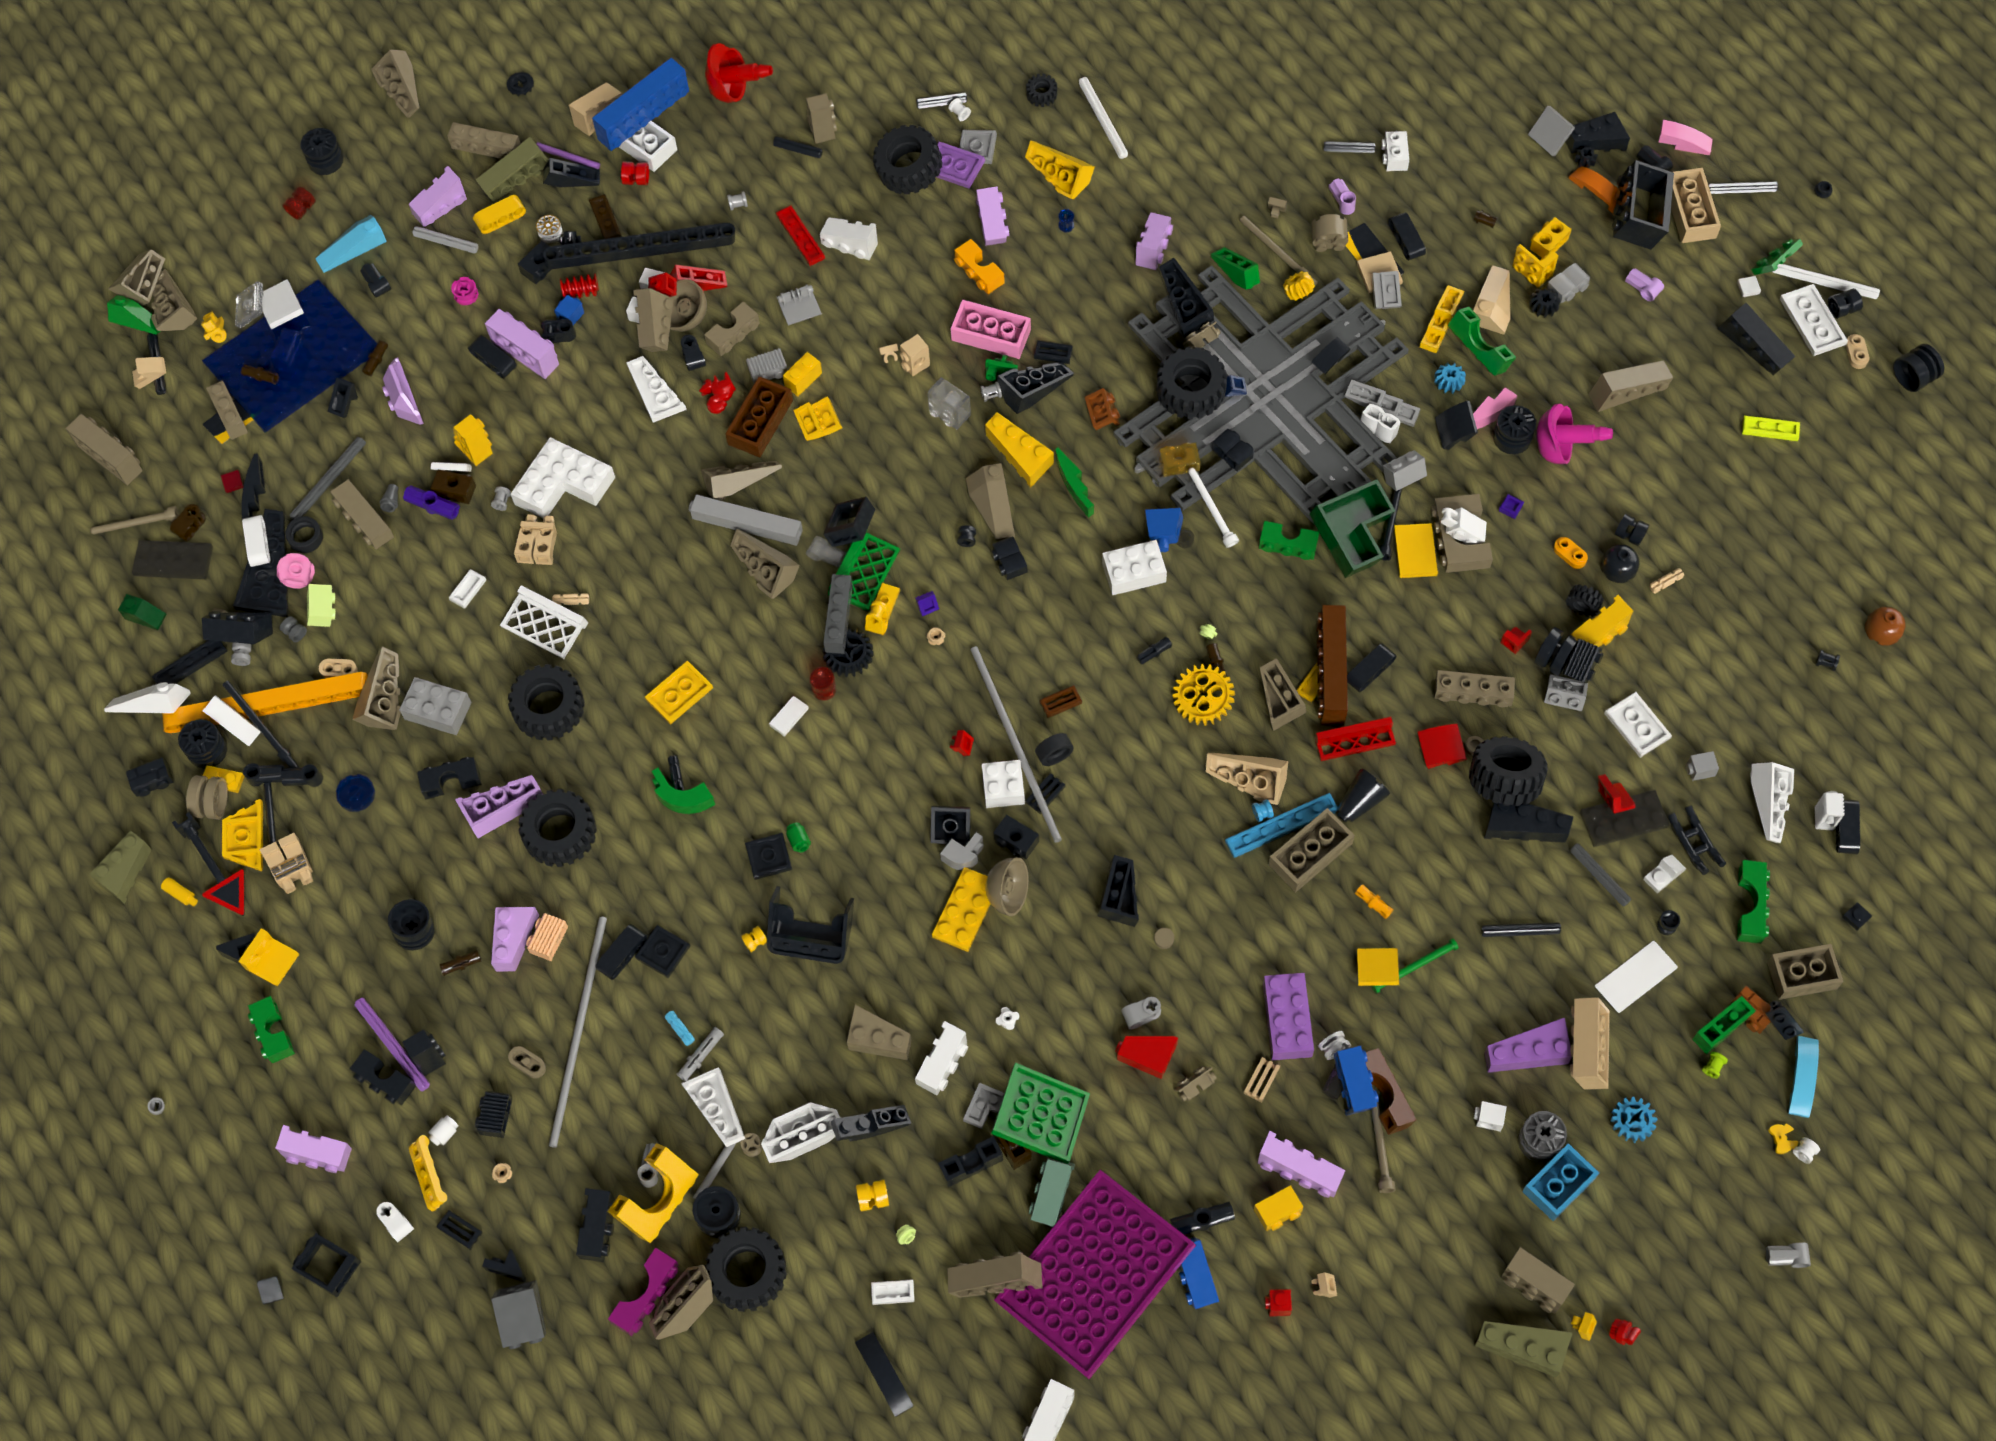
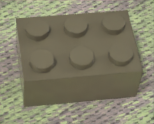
[1767,944,1843,1000]
[1501,1247,1575,1314]

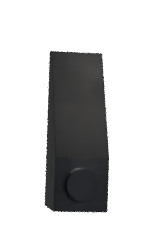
[543,158,600,187]

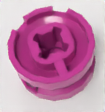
[451,277,479,305]

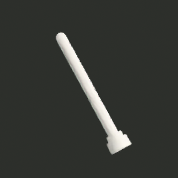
[1188,468,1239,548]

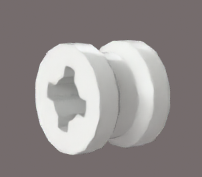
[1793,1137,1820,1164]

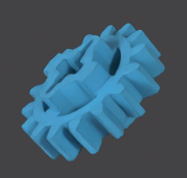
[1611,1097,1657,1143]

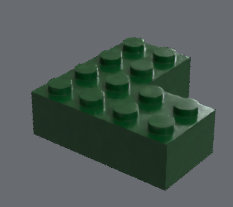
[1309,479,1395,578]

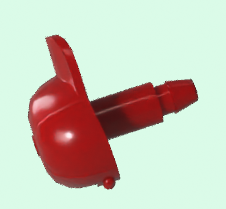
[705,43,773,103]

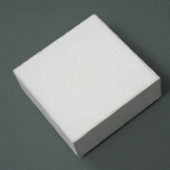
[1737,276,1761,297]

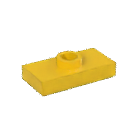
[875,583,900,620]

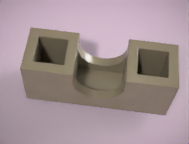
[704,302,760,356]
[206,381,248,440]

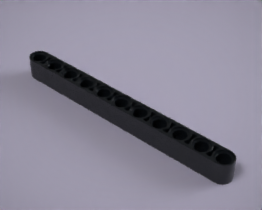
[543,223,735,269]

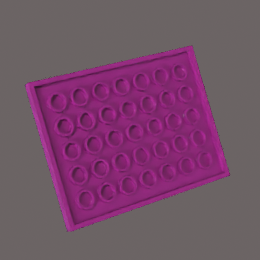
[994,1170,1196,1379]

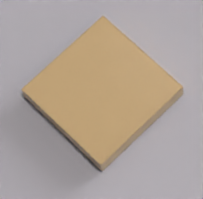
[1357,251,1403,293]

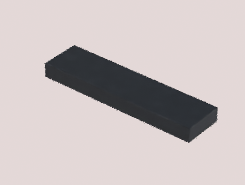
[152,640,228,684]

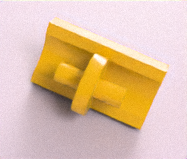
[201,311,227,343]

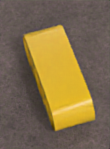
[473,195,526,234]

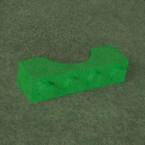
[1447,307,1516,376]
[1737,860,1770,944]

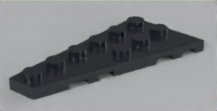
[233,509,289,617]

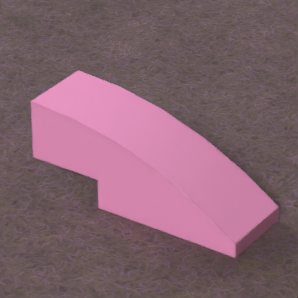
[1659,120,1712,155]
[1473,388,1517,429]

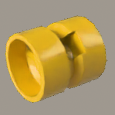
[856,1179,889,1212]

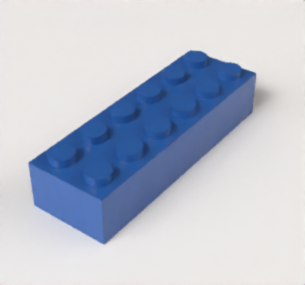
[592,58,689,151]

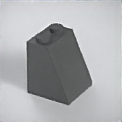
[491,1280,546,1349]

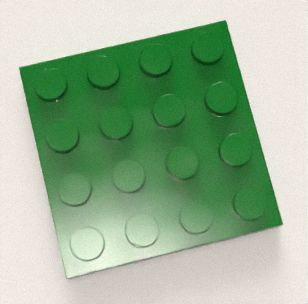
[991,1063,1090,1164]

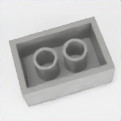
[399,677,472,735]

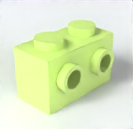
[307,584,335,627]

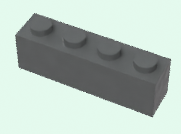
[824,574,853,654]

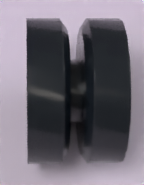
[1534,627,1578,676]
[692,1186,741,1238]

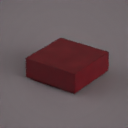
[221,470,244,493]

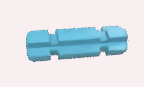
[665,1011,695,1046]

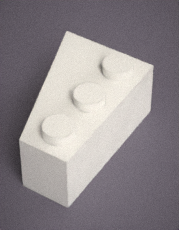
[820,217,878,260]
[915,1021,968,1095]

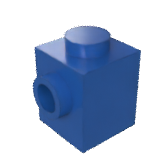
[554,295,584,326]

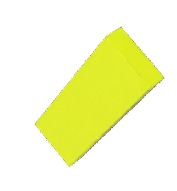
[1742,415,1800,441]

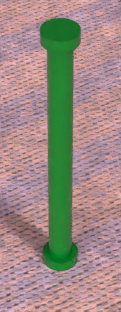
[1371,938,1459,994]

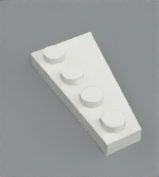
[626,356,687,423]
[682,1067,745,1147]

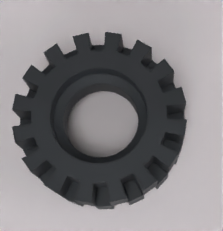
[1026,73,1057,107]
[1566,585,1604,617]

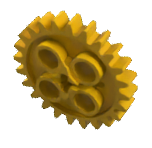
[1172,664,1235,726]

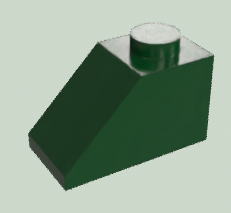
[118,594,167,630]

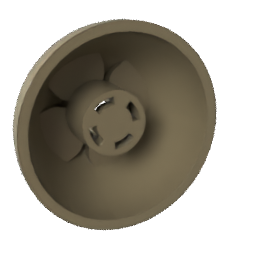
[670,279,707,332]
[985,857,1029,916]

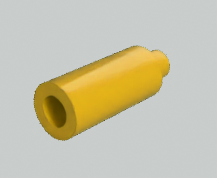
[161,877,198,906]

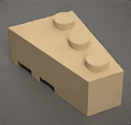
[569,82,622,136]

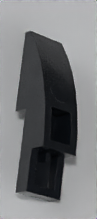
[830,1105,911,1142]

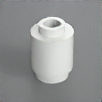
[428,1115,459,1146]

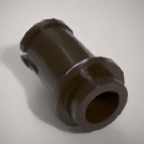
[1474,210,1498,228]

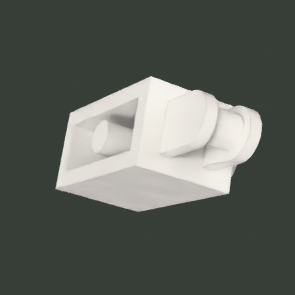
[1441,507,1487,545]

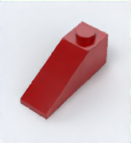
[669,265,727,291]

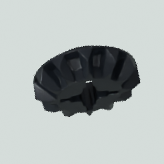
[507,72,534,97]

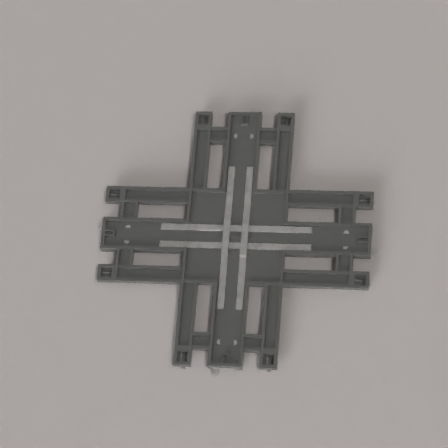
[1114,266,1409,524]

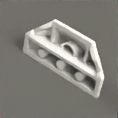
[761,1102,840,1163]

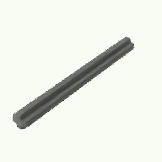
[290,437,366,520]

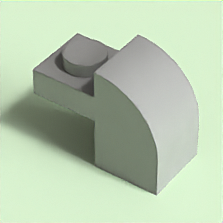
[940,832,984,870]

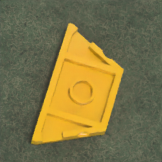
[222,799,263,871]

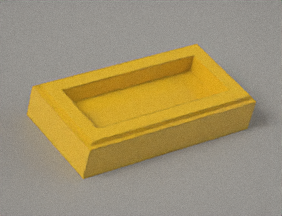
[1296,663,1319,703]

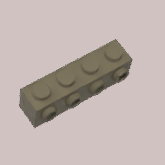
[447,122,521,159]
[330,479,394,550]
[1434,670,1515,707]

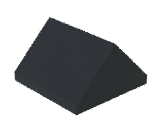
[931,806,972,845]

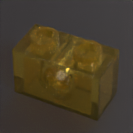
[1159,443,1200,477]

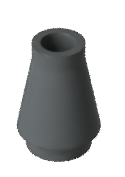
[379,484,399,512]

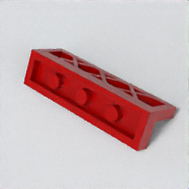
[1315,717,1396,761]

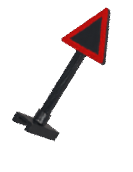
[172,812,245,916]

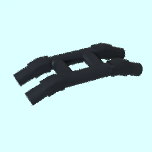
[1667,805,1726,875]

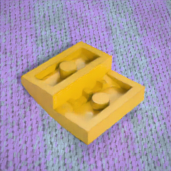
[793,396,842,441]

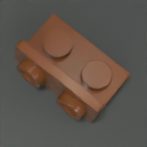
[1085,388,1120,430]

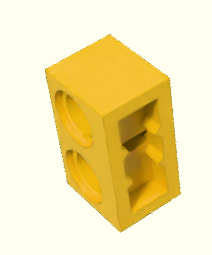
[1530,217,1572,258]

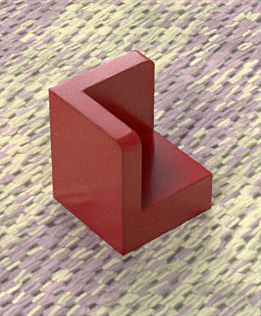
[1501,627,1532,654]

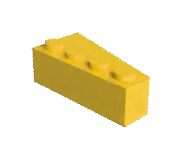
[985,412,1054,488]

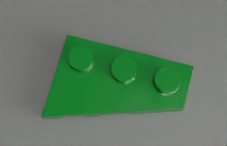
[1751,238,1803,275]

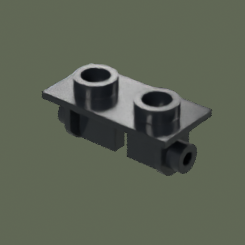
[1765,1001,1804,1040]

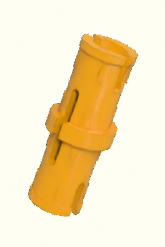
[1355,884,1394,919]

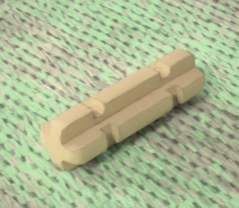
[1649,568,1684,593]
[552,593,590,605]

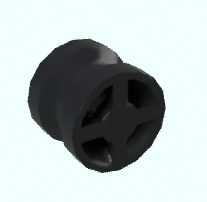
[957,525,977,547]

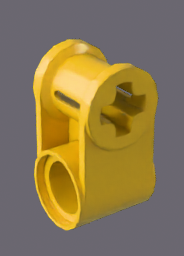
[865,601,888,635]

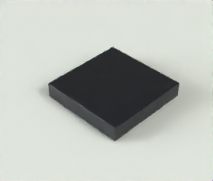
[745,833,792,880]
[635,925,690,978]

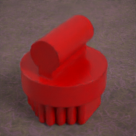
[1609,1318,1641,1345]

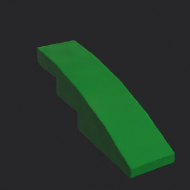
[1055,447,1094,518]

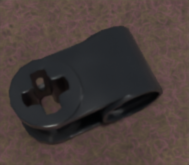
[541,319,576,343]
[681,335,706,371]

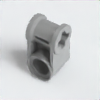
[1121,997,1161,1029]

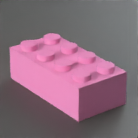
[951,300,1031,359]

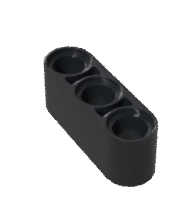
[1388,212,1426,261]
[468,335,517,379]
[1347,643,1397,693]
[1835,799,1860,855]
[596,924,648,980]

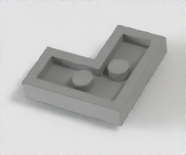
[963,1083,1004,1129]

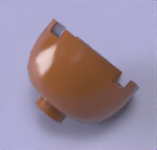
[1865,607,1906,646]

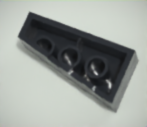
[1159,258,1214,338]
[1717,303,1796,376]
[1484,803,1574,843]

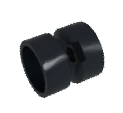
[1828,288,1863,319]
[1614,513,1650,546]

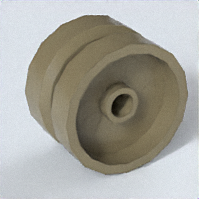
[186,775,228,820]

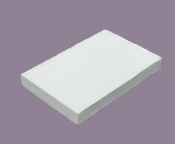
[256,279,304,329]
[1604,692,1672,758]

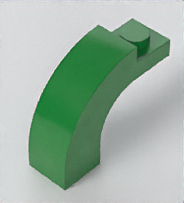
[651,768,716,814]

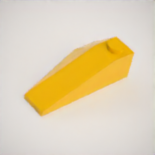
[1025,140,1095,199]

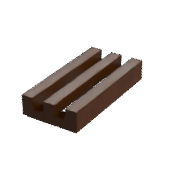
[1039,685,1082,718]

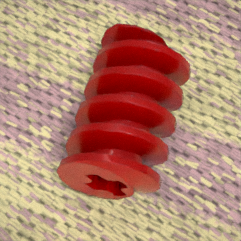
[560,273,599,298]

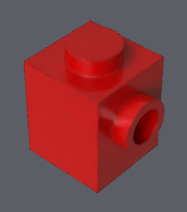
[648,273,677,297]
[1265,1289,1292,1316]

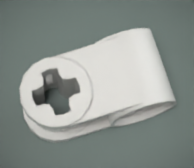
[377,1202,414,1242]

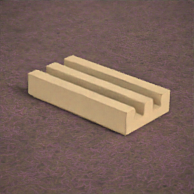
[1244,1057,1280,1103]

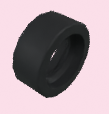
[285,516,323,553]
[1035,733,1074,766]

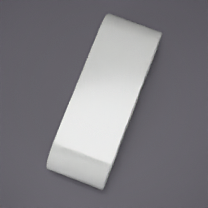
[242,515,270,567]

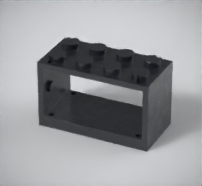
[1612,160,1674,250]

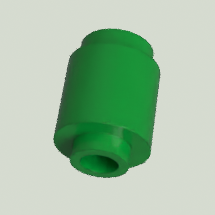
[786,822,811,853]

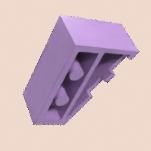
[409,166,467,227]

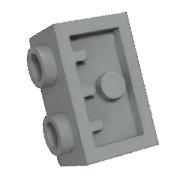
[1544,674,1588,711]

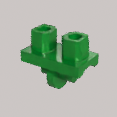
[985,354,1018,381]

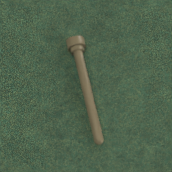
[90,506,179,534]
[1371,1102,1396,1193]

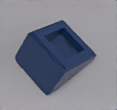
[1225,375,1247,397]

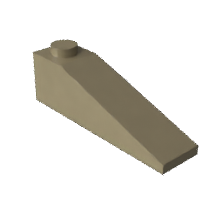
[371,50,419,118]
[352,647,401,730]

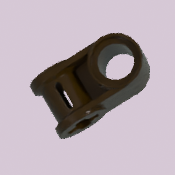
[170,504,206,541]

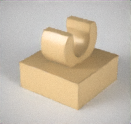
[878,344,899,363]
[1311,1272,1337,1298]

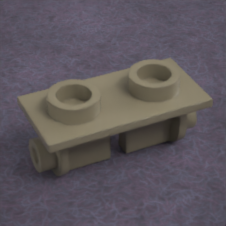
[1183,322,1221,349]
[1173,1066,1217,1102]

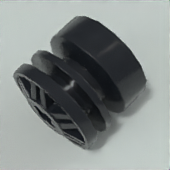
[300,128,344,175]
[1893,343,1945,392]
[1493,405,1536,455]
[178,719,227,769]
[388,899,435,951]

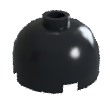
[1601,545,1640,583]

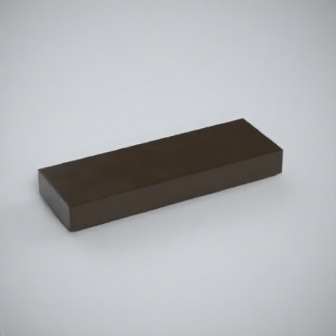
[589,194,622,239]

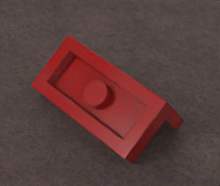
[1598,774,1635,814]

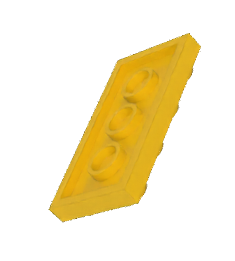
[932,867,991,952]

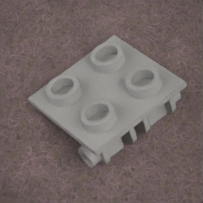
[777,285,822,326]

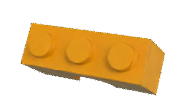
[954,239,1005,294]

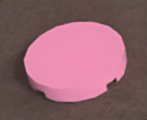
[276,553,315,588]

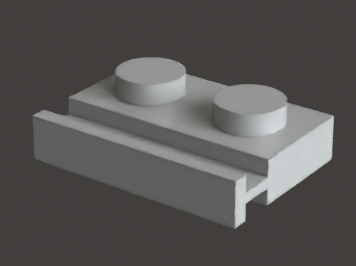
[1371,271,1402,309]

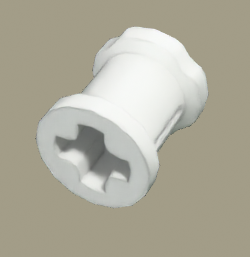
[948,98,971,121]

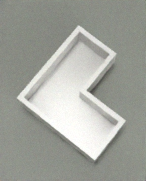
[511,437,615,519]

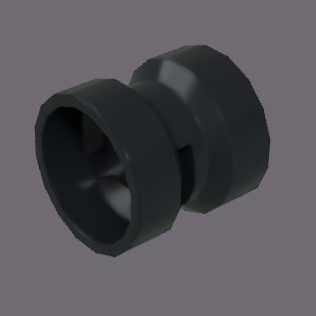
[1657,910,1680,936]

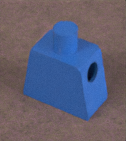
[1145,508,1183,552]

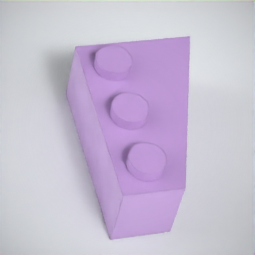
[976,187,1009,246]
[1136,213,1173,270]
[491,907,539,972]
[275,1125,352,1173]

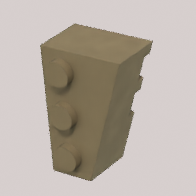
[847,1005,912,1060]

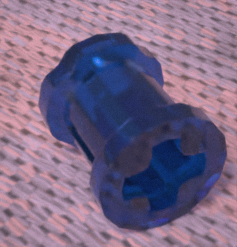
[1059,209,1074,232]

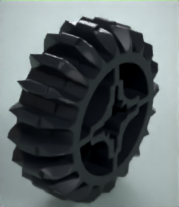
[823,627,874,678]

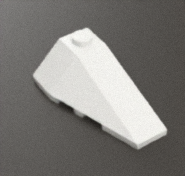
[104,682,191,713]
[1750,762,1794,843]

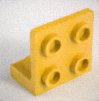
[1513,244,1559,288]
[238,928,299,986]

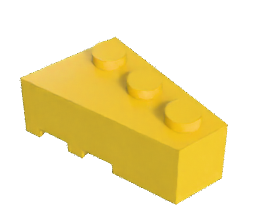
[453,414,493,466]
[1571,595,1633,647]

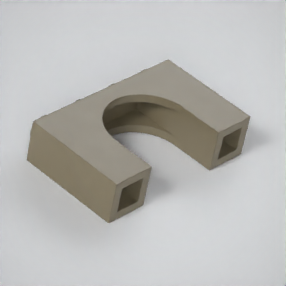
[1431,494,1493,573]

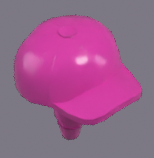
[1536,404,1613,464]

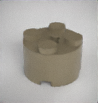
[1311,214,1348,252]

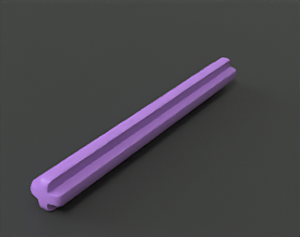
[355,997,430,1091]

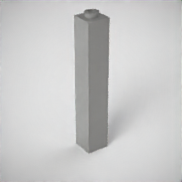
[689,495,803,546]

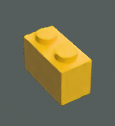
[783,352,822,397]
[1254,1185,1303,1231]

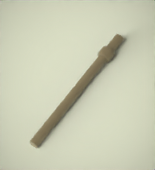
[1240,216,1318,286]

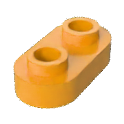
[1553,537,1588,569]

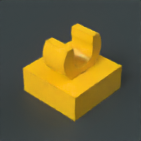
[1571,1312,1597,1341]

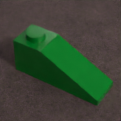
[1211,247,1260,290]
[107,295,161,335]
[1692,996,1756,1055]

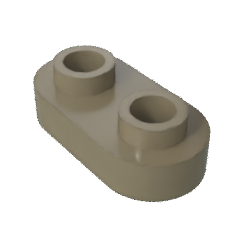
[508,1046,546,1078]

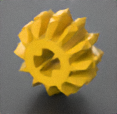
[1283,271,1315,301]

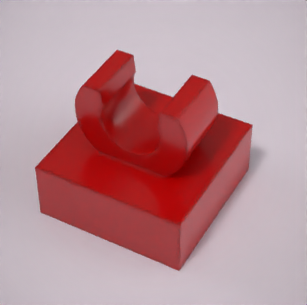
[949,730,974,756]

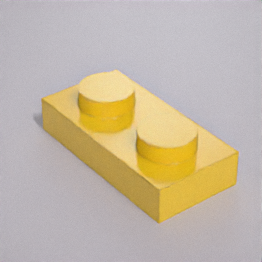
[203,766,245,793]

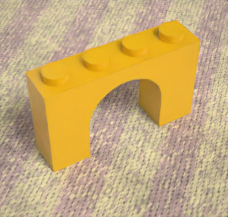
[607,1143,699,1243]

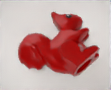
[699,372,736,414]

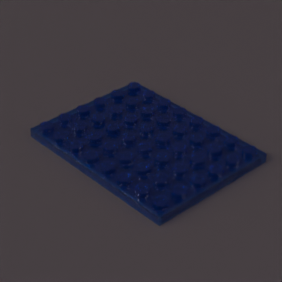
[202,280,377,433]

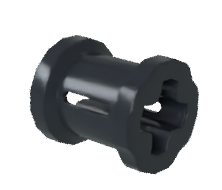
[1815,649,1840,671]

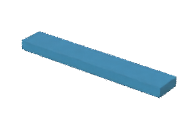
[1225,793,1338,858]

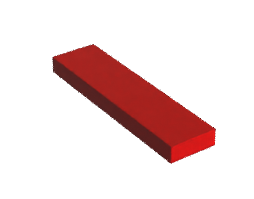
[776,205,825,266]

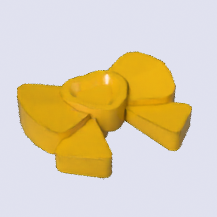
[1768,1124,1798,1154]

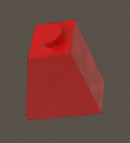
[1115,1036,1178,1079]

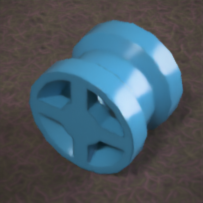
[1252,799,1274,822]

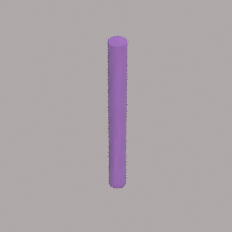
[536,142,600,169]

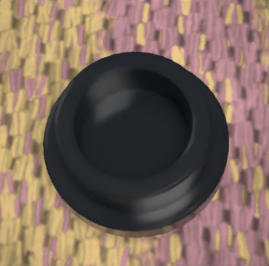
[1814,181,1833,198]

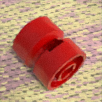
[621,162,649,185]

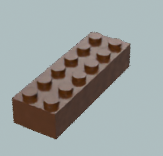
[1316,605,1348,726]

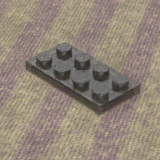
[132,540,213,580]
[1580,790,1669,847]

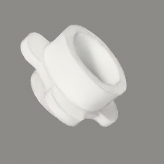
[996,1007,1019,1030]

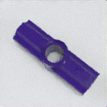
[403,485,460,520]

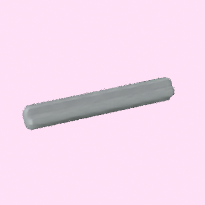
[412,226,479,253]

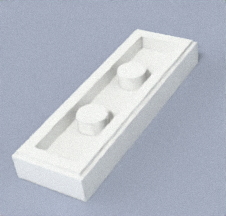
[203,696,261,746]

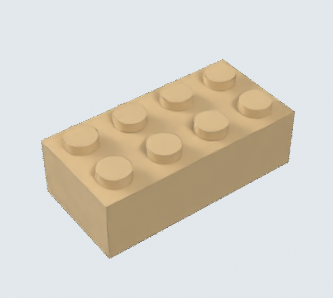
[1671,168,1721,243]
[1570,998,1610,1089]

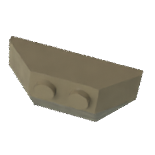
[649,1265,713,1340]

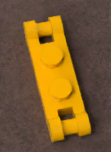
[409,1135,447,1211]

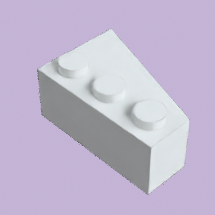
[1022,1379,1074,1441]

